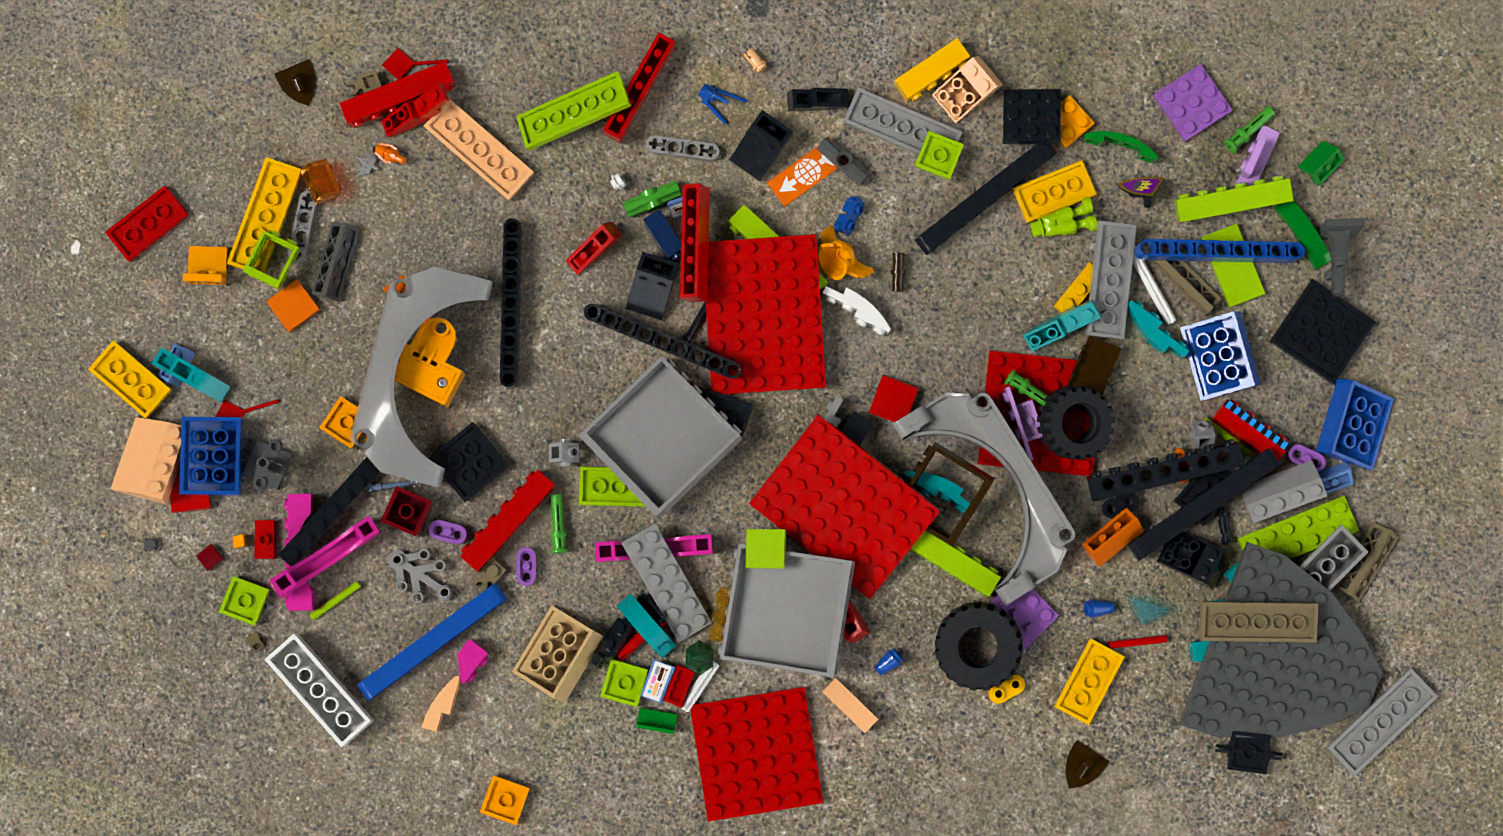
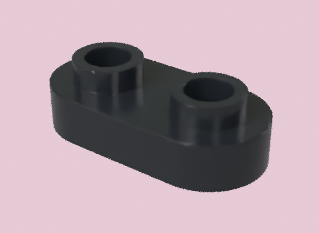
[1101,493,1140,519]

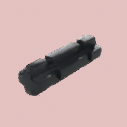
[1216,507,1233,545]
[637,593,665,624]

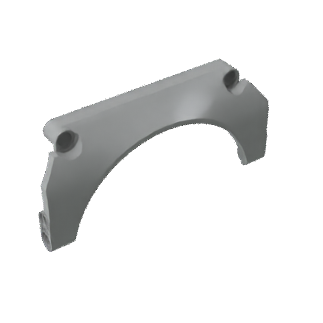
[350,266,493,487]
[892,393,1075,605]

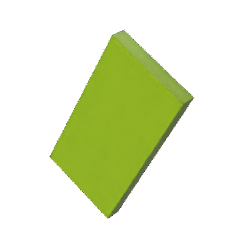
[1201,224,1265,308]
[579,466,646,507]

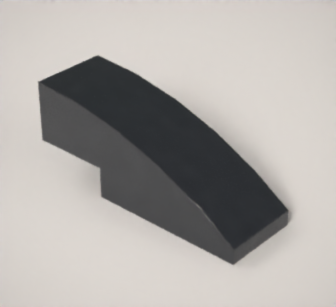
[787,88,849,111]

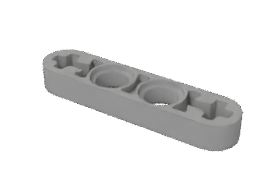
[646,135,719,162]
[288,190,318,264]

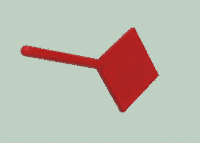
[382,48,449,80]
[215,399,279,418]

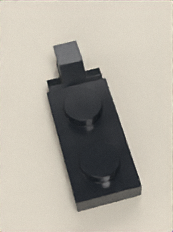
[591,617,635,669]

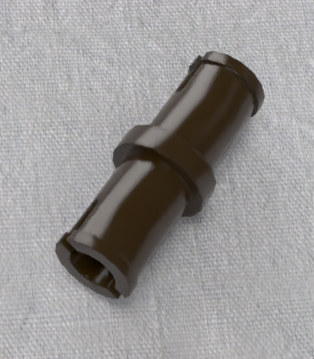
[890,253,906,292]

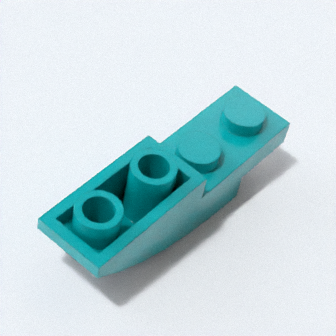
[1023,299,1101,351]
[1127,300,1190,359]
[152,347,231,403]
[902,471,970,514]

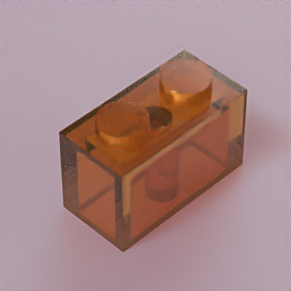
[300,158,342,205]

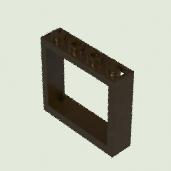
[906,442,995,546]

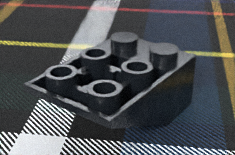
[729,110,793,181]
[625,252,680,321]
[1157,531,1230,590]

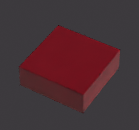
[196,544,224,571]

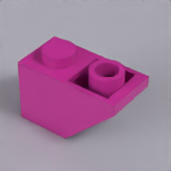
[457,639,489,684]

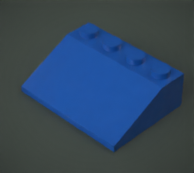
[1180,311,1261,401]
[1316,379,1394,471]
[179,417,244,496]

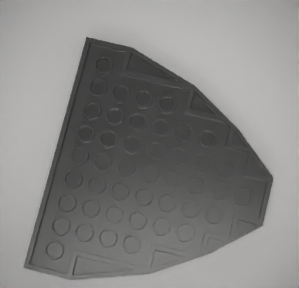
[1179,542,1382,738]

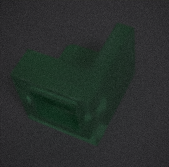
[686,640,713,675]

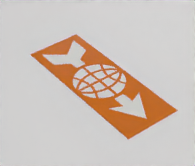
[767,137,848,207]

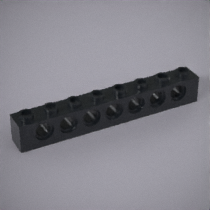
[1086,439,1245,502]

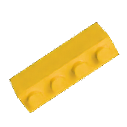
[894,38,970,102]

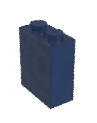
[643,209,681,262]

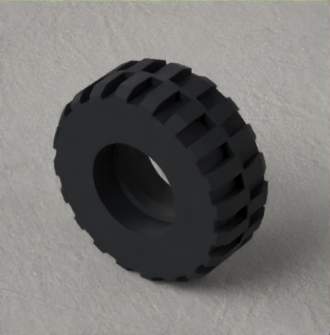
[935,601,1023,691]

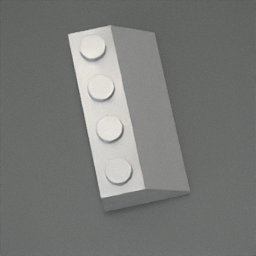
[1240,460,1327,523]
[1299,525,1368,591]

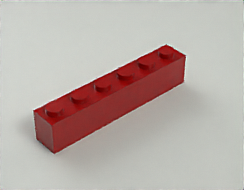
[603,32,676,144]
[339,61,456,128]
[680,183,710,303]
[460,470,556,572]

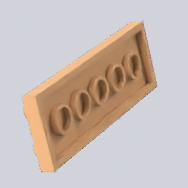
[424,99,534,201]

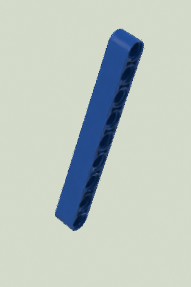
[1134,239,1305,263]
[357,583,508,701]

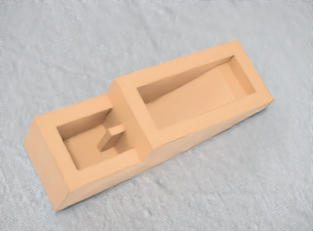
[421,676,461,732]
[822,678,878,733]

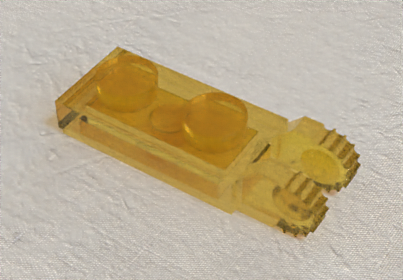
[709,587,730,642]

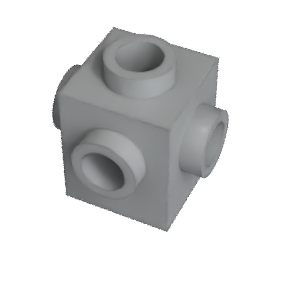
[1188,420,1217,451]
[549,439,580,467]

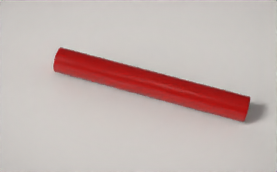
[1108,635,1167,649]

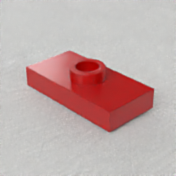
[254,520,275,559]
[663,665,695,708]

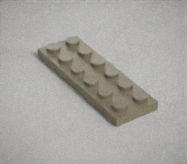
[1199,601,1318,643]

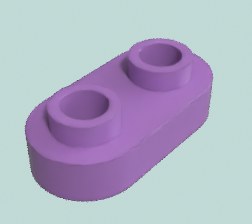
[1287,444,1325,472]
[429,520,467,544]
[516,547,536,586]

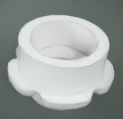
[610,173,627,190]

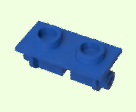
[834,196,865,237]

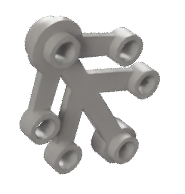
[388,549,453,603]

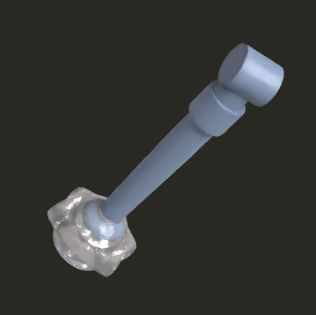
[367,480,423,492]

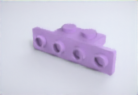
[1234,125,1280,187]
[1002,386,1042,461]

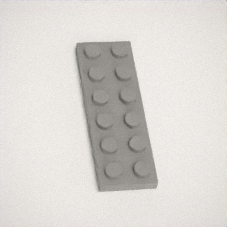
[843,87,962,155]
[1085,221,1137,339]
[621,523,712,642]
[1326,668,1438,776]

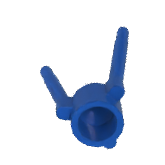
[698,84,747,124]

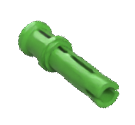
[1224,106,1275,154]
[1004,369,1048,406]
[550,494,568,554]

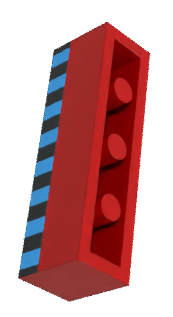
[1211,399,1290,461]

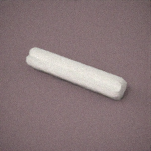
[681,660,719,712]

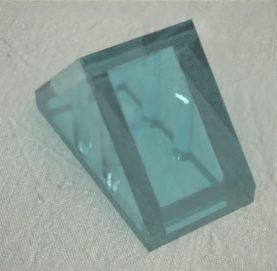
[1127,597,1168,625]

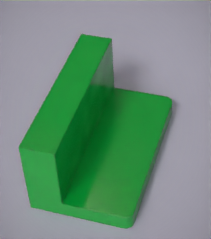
[1298,141,1345,186]
[635,708,678,734]

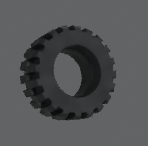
[1037,385,1115,460]

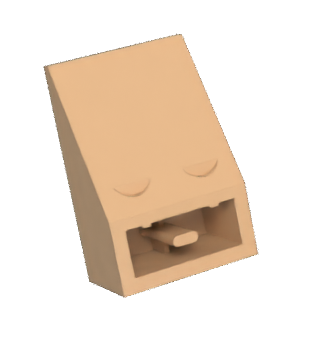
[932,56,1003,123]

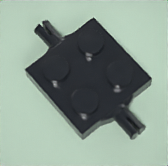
[1215,731,1283,775]

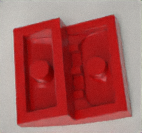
[868,374,919,422]
[170,471,211,513]

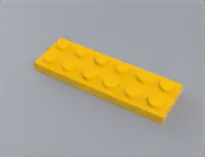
[227,157,303,273]

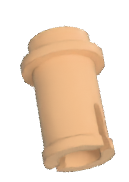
[744,48,767,73]

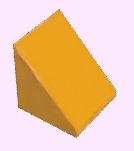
[232,534,247,548]

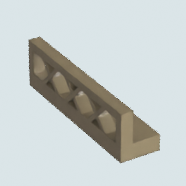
[1151,248,1222,315]
[1334,522,1399,603]

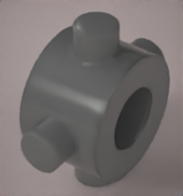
[143,538,158,552]

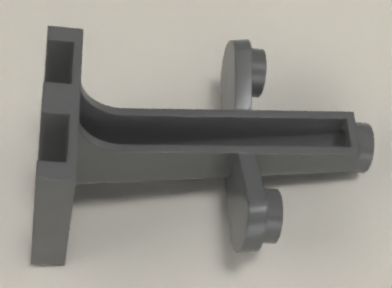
[1318,218,1364,296]
[242,439,293,491]

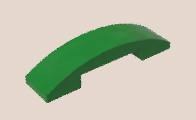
[1082,131,1158,164]
[1273,201,1331,270]

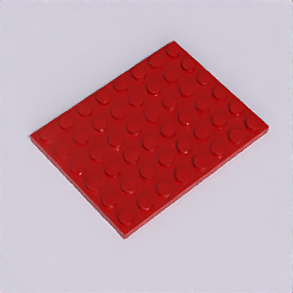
[705,234,826,394]
[749,414,941,600]

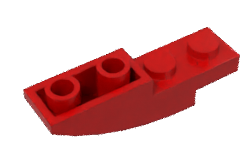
[381,83,449,138]

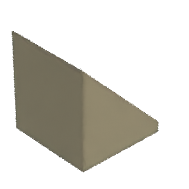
[247,632,265,653]

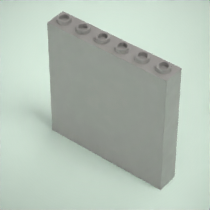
[578,356,742,520]
[718,544,855,678]

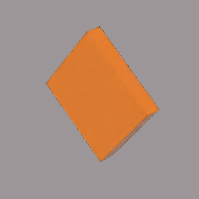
[266,279,320,333]

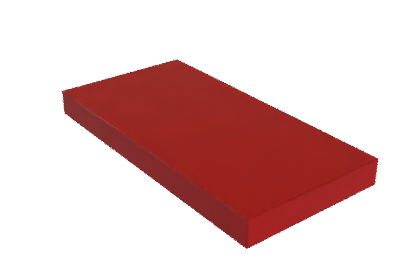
[105,185,190,262]

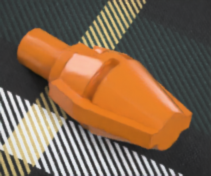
[375,143,407,165]

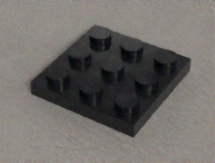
[1003,89,1061,144]
[428,422,510,503]

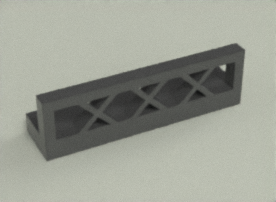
[311,222,360,302]

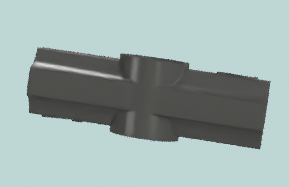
[816,136,870,186]

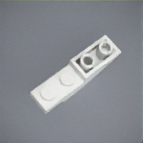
[822,286,890,335]

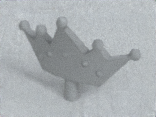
[356,147,379,177]

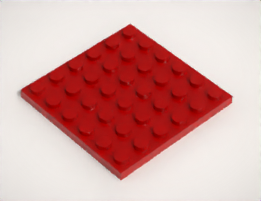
[977,350,1095,477]
[690,687,823,822]

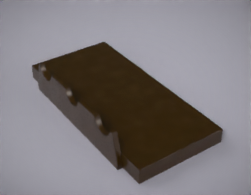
[1066,335,1121,413]

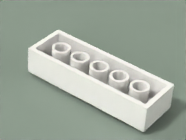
[264,633,374,747]

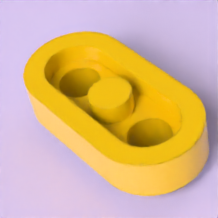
[988,675,1025,704]

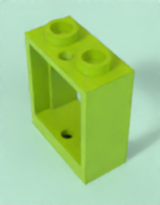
[243,230,300,290]

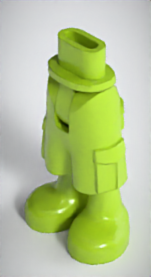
[1030,197,1097,238]

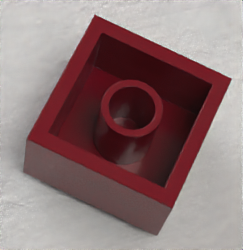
[381,486,435,538]

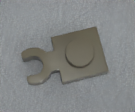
[346,70,382,97]
[473,558,507,592]

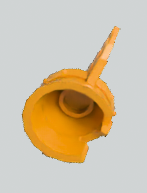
[817,225,874,280]

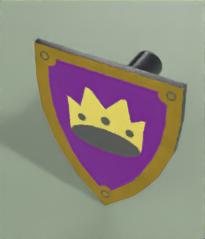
[1117,177,1165,208]

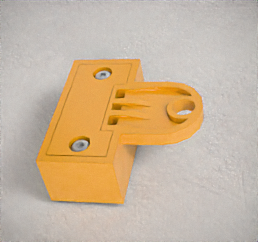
[394,317,466,408]

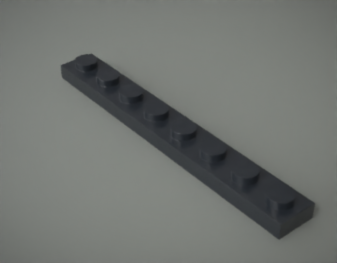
[278,457,379,567]

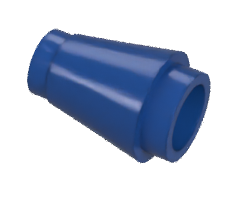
[1084,599,1114,618]
[874,648,903,675]

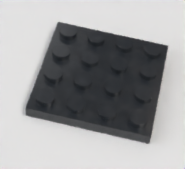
[1269,279,1376,385]

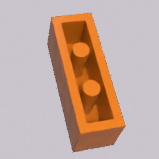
[1082,508,1144,567]

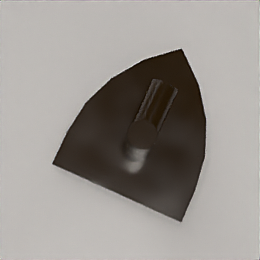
[274,59,316,106]
[1065,740,1109,789]

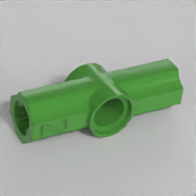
[623,181,682,218]

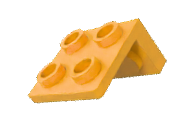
[183,246,228,285]

